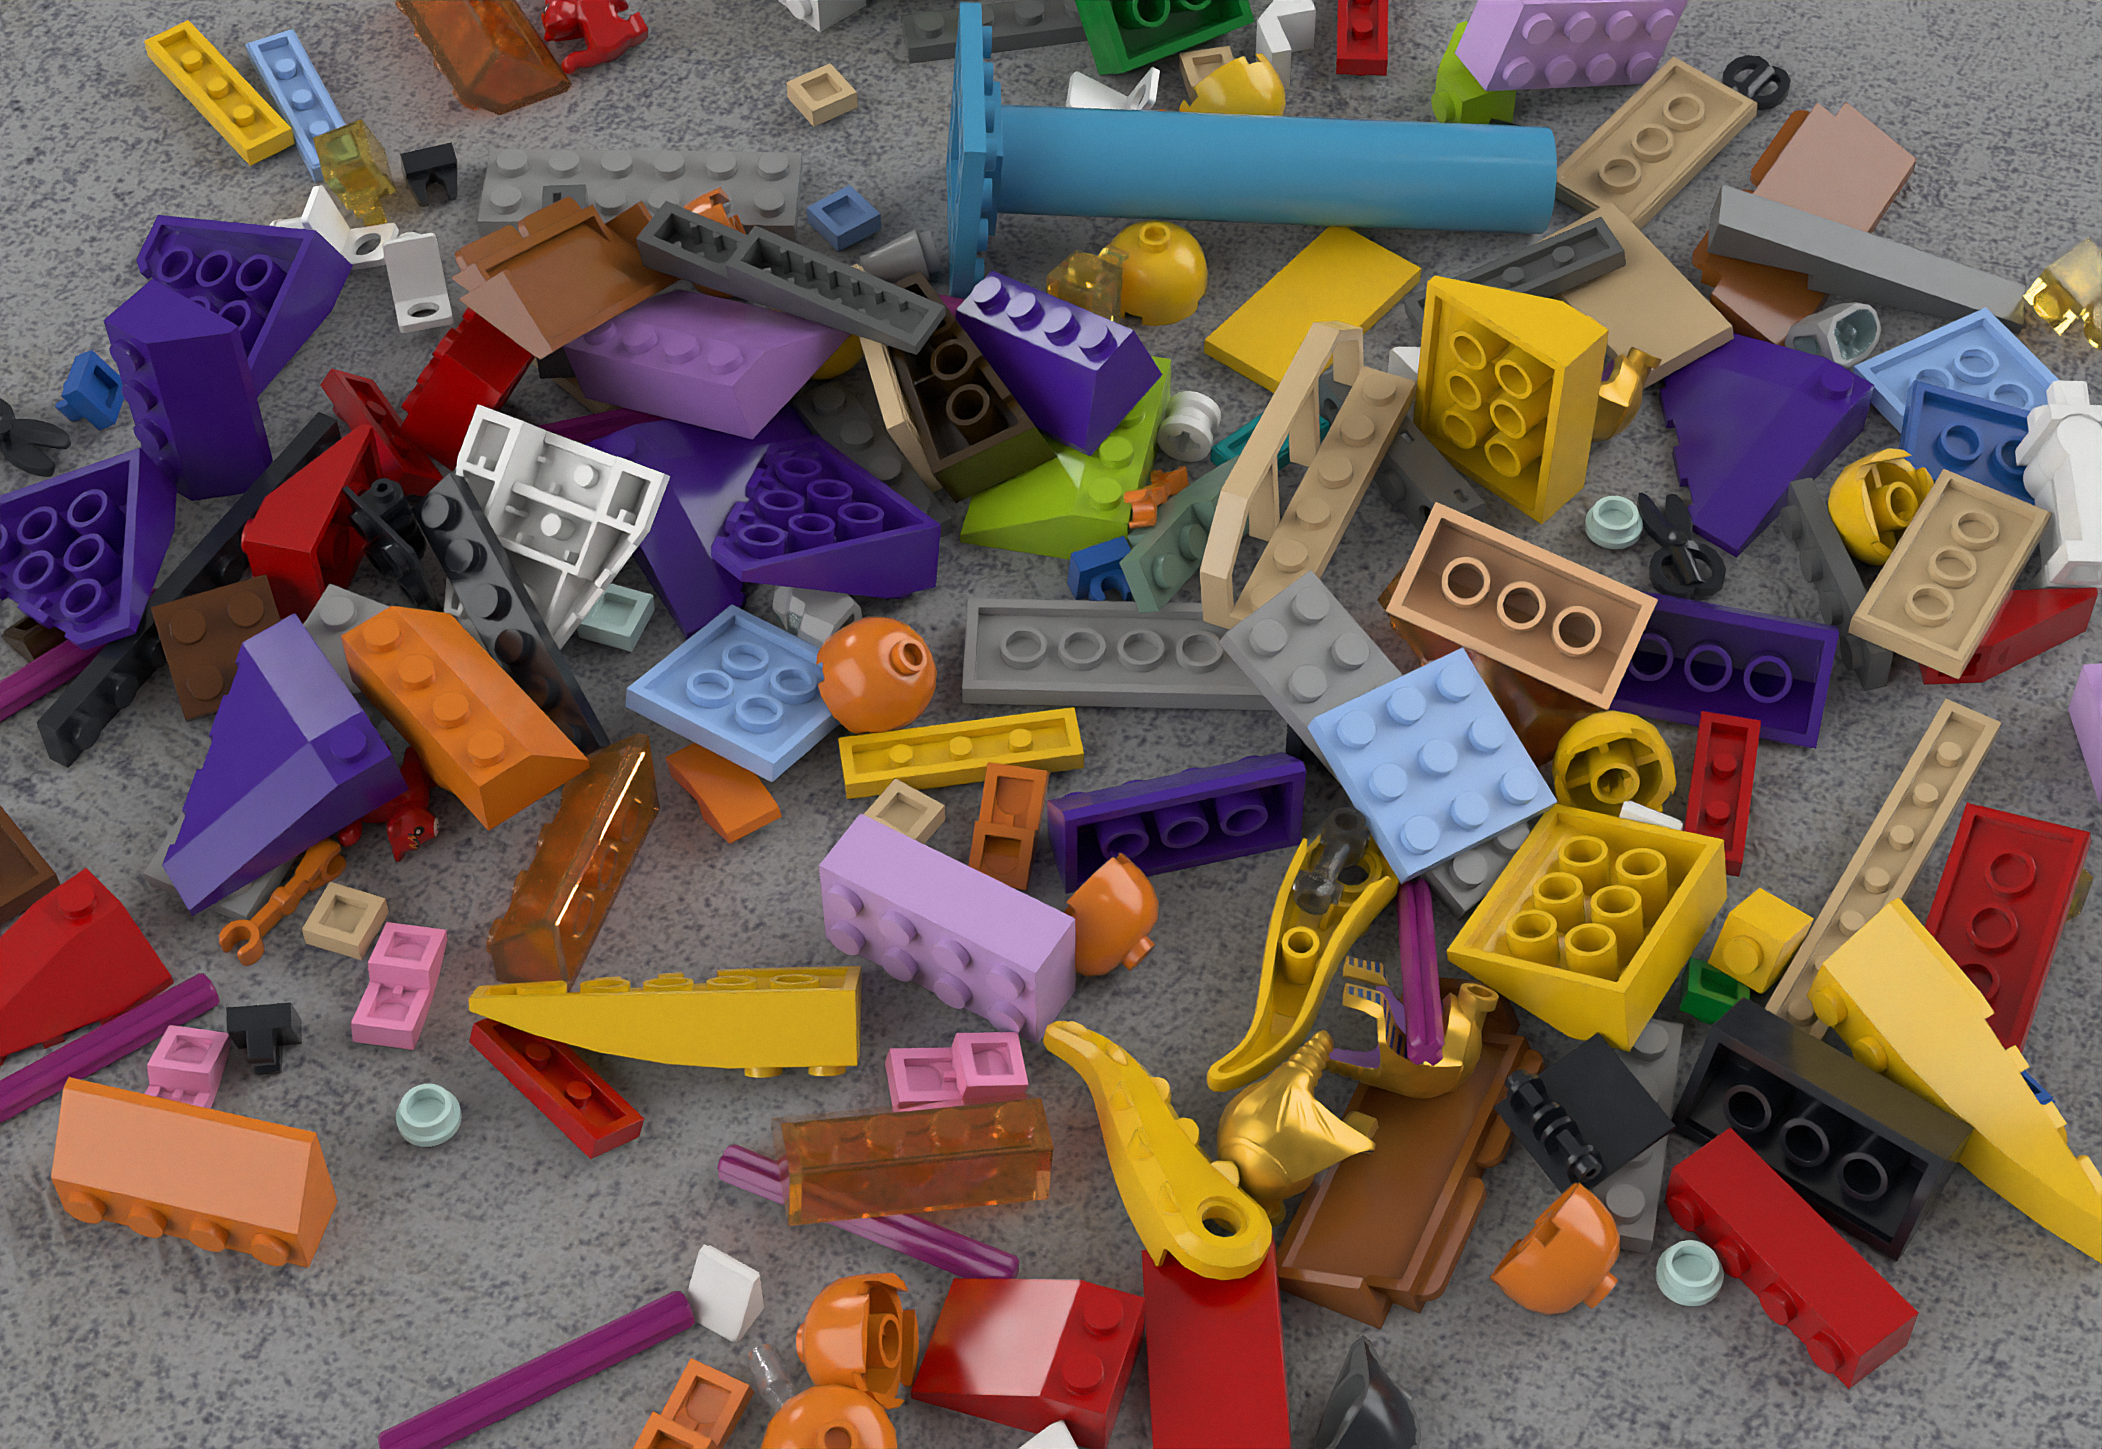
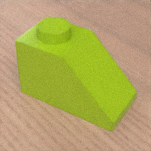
[1431,21,1516,124]

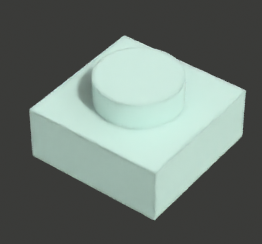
[577,583,655,652]

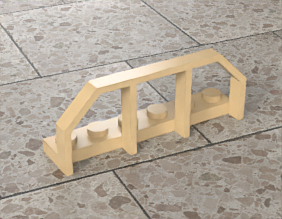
[1200,321,1416,630]

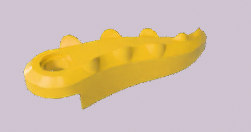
[1207,825,1400,1092]
[1043,1021,1272,1280]

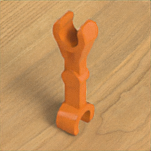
[1124,466,1189,529]
[219,837,346,966]

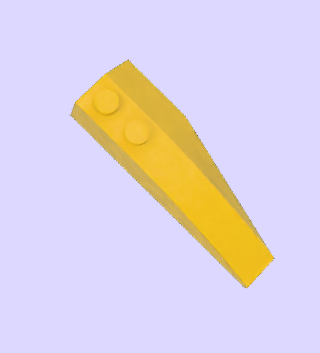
[1806,897,2102,1264]
[468,966,862,1078]

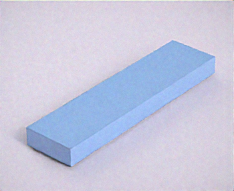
[245,29,364,183]

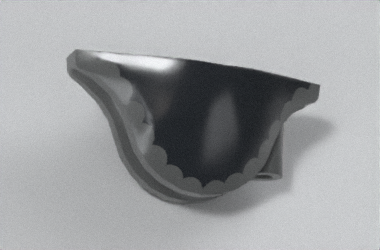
[1311,1335,1421,1449]

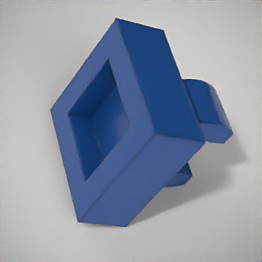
[55,349,124,431]
[1067,536,1133,602]

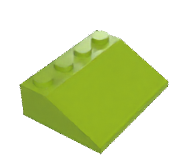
[960,356,1171,560]

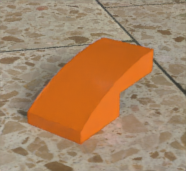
[665,742,782,844]
[968,762,1050,891]
[633,1358,755,1449]

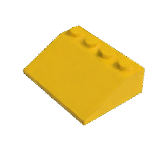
[1413,276,1609,524]
[1447,804,1727,1052]

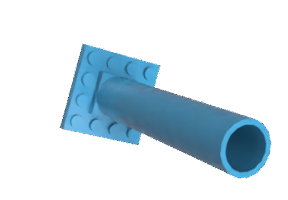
[946,2,1557,299]

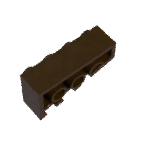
[888,271,1058,503]

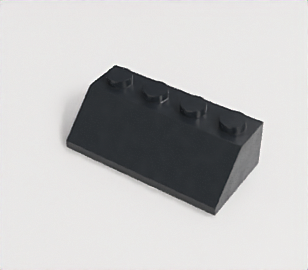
[1671,996,1974,1261]

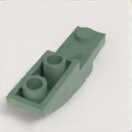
[1120,454,1280,613]

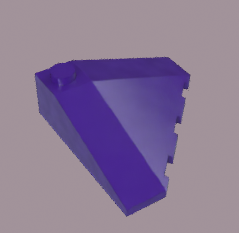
[136,215,353,398]
[1659,333,1874,558]
[584,402,812,640]
[710,435,941,599]
[0,448,177,650]
[162,613,409,916]

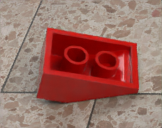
[241,424,384,623]
[911,1278,1145,1449]

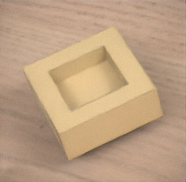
[1179,46,1234,102]
[786,63,858,127]
[863,778,945,844]
[302,882,389,960]

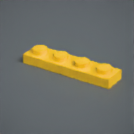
[144,20,295,166]
[838,707,1084,799]

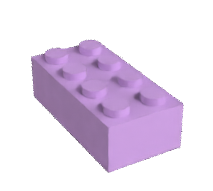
[1455,0,1689,91]
[819,813,1076,1044]

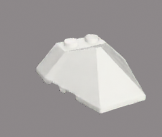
[444,404,670,654]

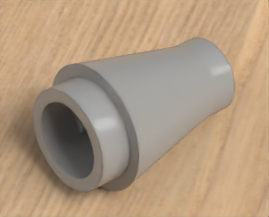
[859,229,942,283]

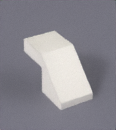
[1255,0,1316,89]

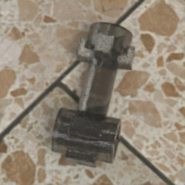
[1293,807,1370,915]

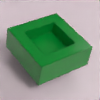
[1679,957,1750,1025]

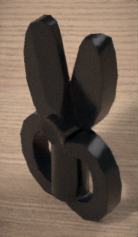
[1722,55,1791,110]
[0,398,71,477]
[1637,493,1726,599]

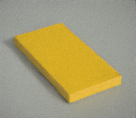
[1204,226,1421,393]

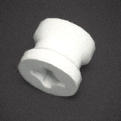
[1157,391,1221,462]

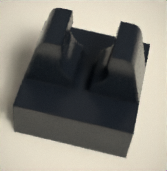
[400,142,458,207]
[226,1002,302,1075]

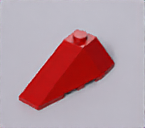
[0,868,174,1066]

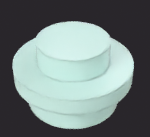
[1585,496,1643,549]
[396,1084,462,1147]
[1656,1240,1724,1306]

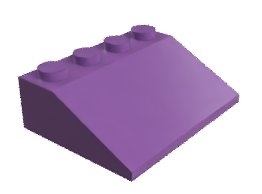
[563,289,850,439]

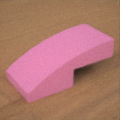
[351,922,447,1050]
[144,1025,231,1109]
[885,1032,1028,1116]

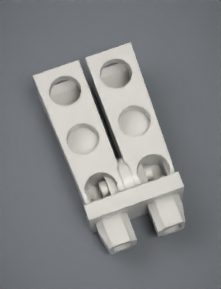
[2015,380,2102,594]

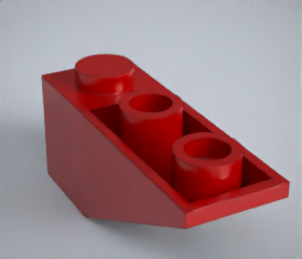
[1918,587,2098,685]

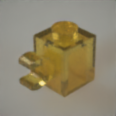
[313,119,397,227]
[2023,237,2102,350]
[1046,245,1129,323]

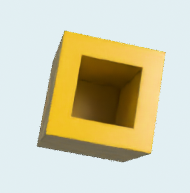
[1707,888,1814,994]

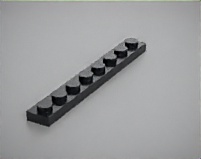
[36,412,341,768]

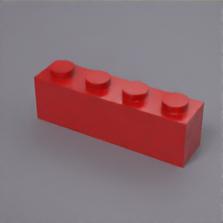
[1664,1127,1919,1389]

